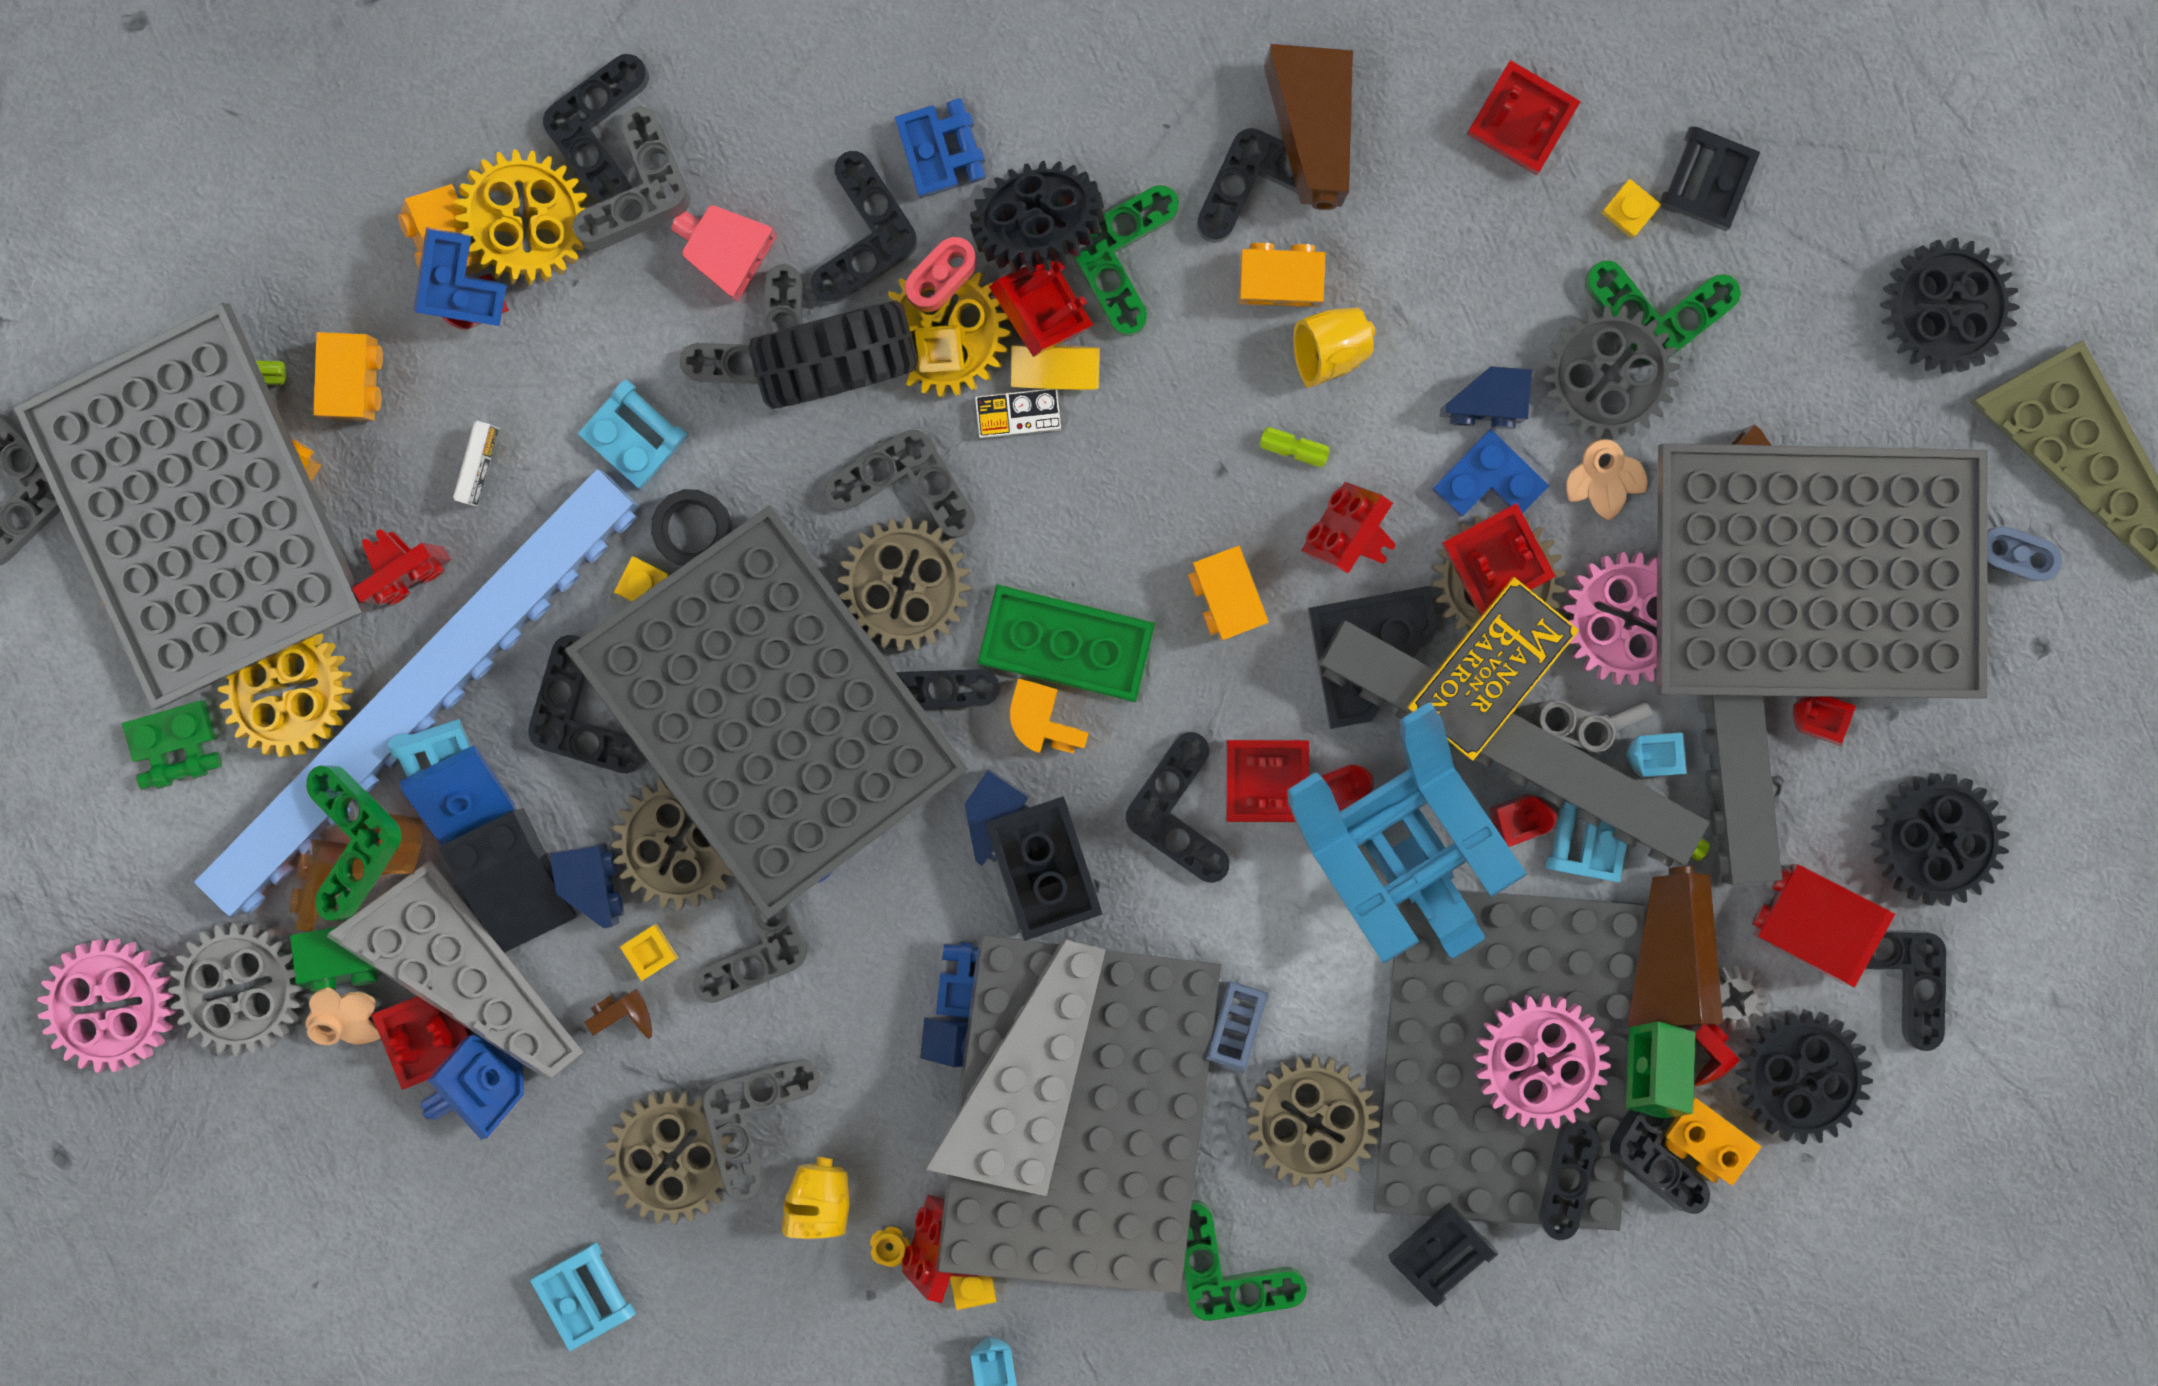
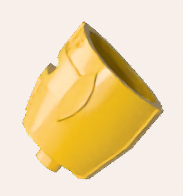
[1293,307,1376,388]
[781,1157,850,1239]

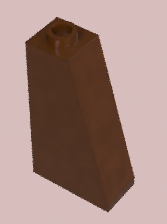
[1264,44,1353,210]
[1628,866,1723,1027]

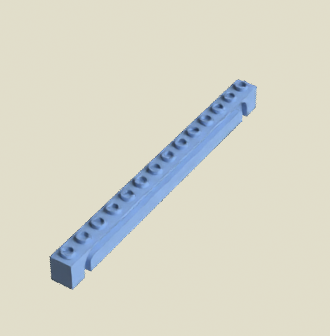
[194,469,640,917]

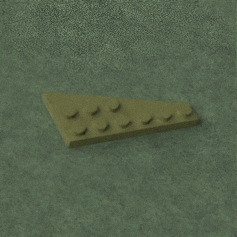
[1970,340,2158,576]

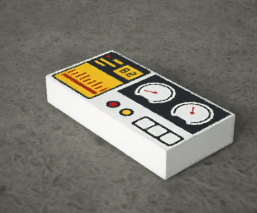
[975,389,1061,439]
[453,421,499,507]

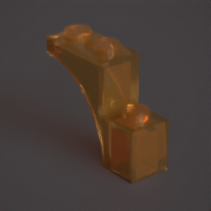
[289,814,423,932]

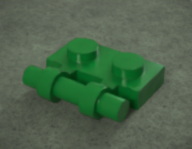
[121,700,222,790]

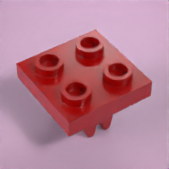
[1466,60,1581,176]
[989,261,1093,357]
[1301,482,1396,574]
[1441,503,1556,616]
[352,529,452,606]
[1226,739,1309,822]
[371,996,472,1090]
[902,1195,979,1303]

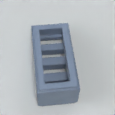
[1206,981,1268,1074]

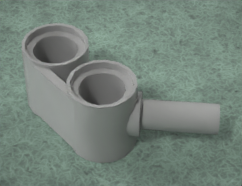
[1532,700,1653,753]

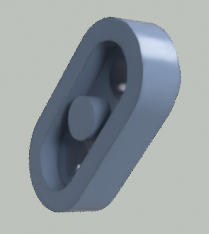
[1987,527,2062,581]

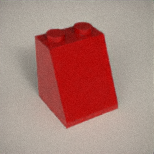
[1752,864,1896,988]

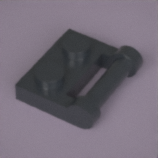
[1659,126,1760,231]
[1388,1202,1499,1307]

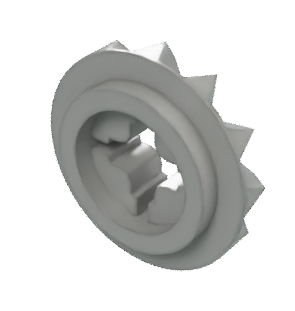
[1716,965,1768,1031]

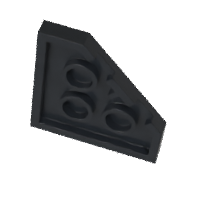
[1307,586,1437,729]

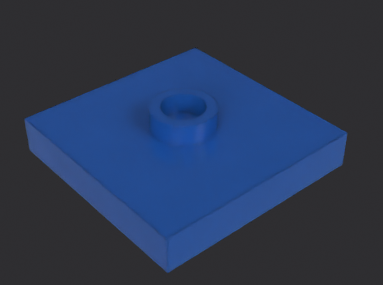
[400,745,516,845]

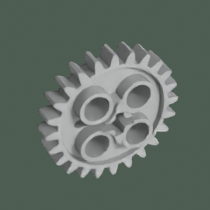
[168,921,306,1056]

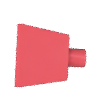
[671,205,778,302]

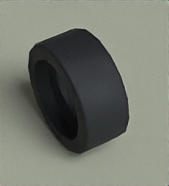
[651,489,732,566]

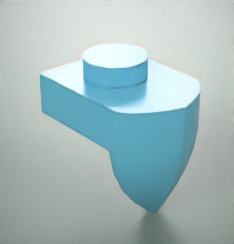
[1625,733,1687,778]
[970,1336,1017,1386]

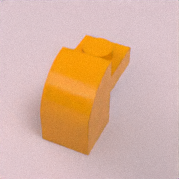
[1010,678,1089,754]

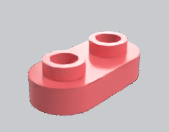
[905,237,977,312]

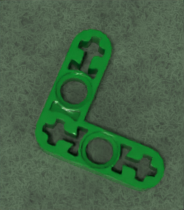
[1072,185,1179,336]
[1585,261,1741,364]
[306,765,402,921]
[1184,1200,1307,1321]

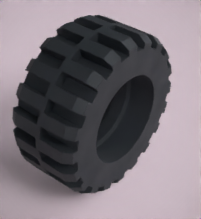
[748,300,918,409]

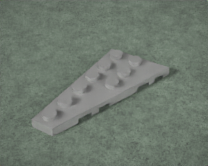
[327,861,583,1080]
[923,939,1106,1196]

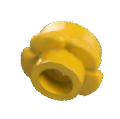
[870,1226,910,1267]

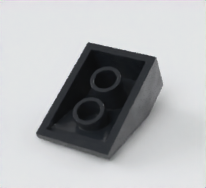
[985,796,1103,941]
[439,808,577,953]

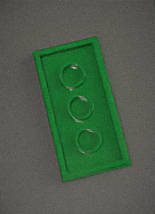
[977,584,1155,702]

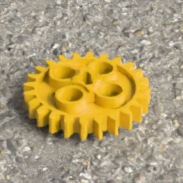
[454,149,591,285]
[888,263,1012,397]
[218,633,353,757]

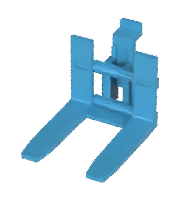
[1287,702,1527,964]

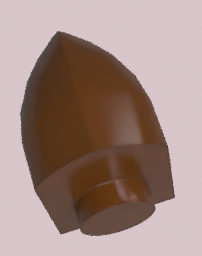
[584,989,652,1039]

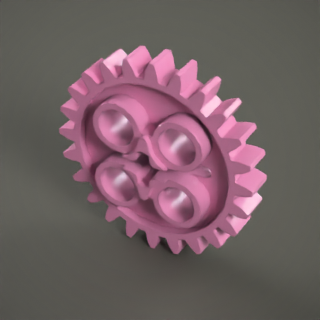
[1560,552,1657,685]
[37,938,177,1073]
[1473,993,1611,1130]

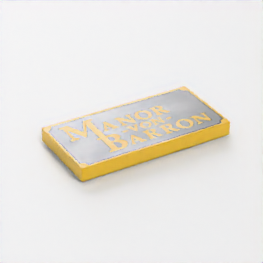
[1406,577,1580,761]

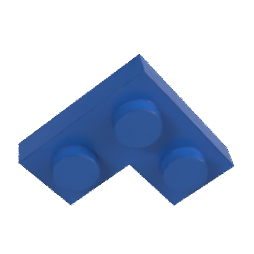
[413,227,506,326]
[1432,429,1550,517]

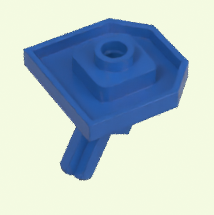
[421,1035,524,1140]

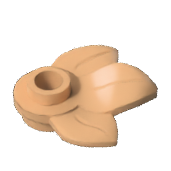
[1566,439,1648,520]
[305,987,380,1045]

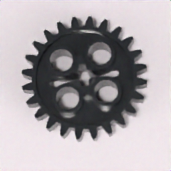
[970,161,1105,274]
[1880,238,2020,374]
[1871,773,2010,906]
[1735,1009,1873,1144]

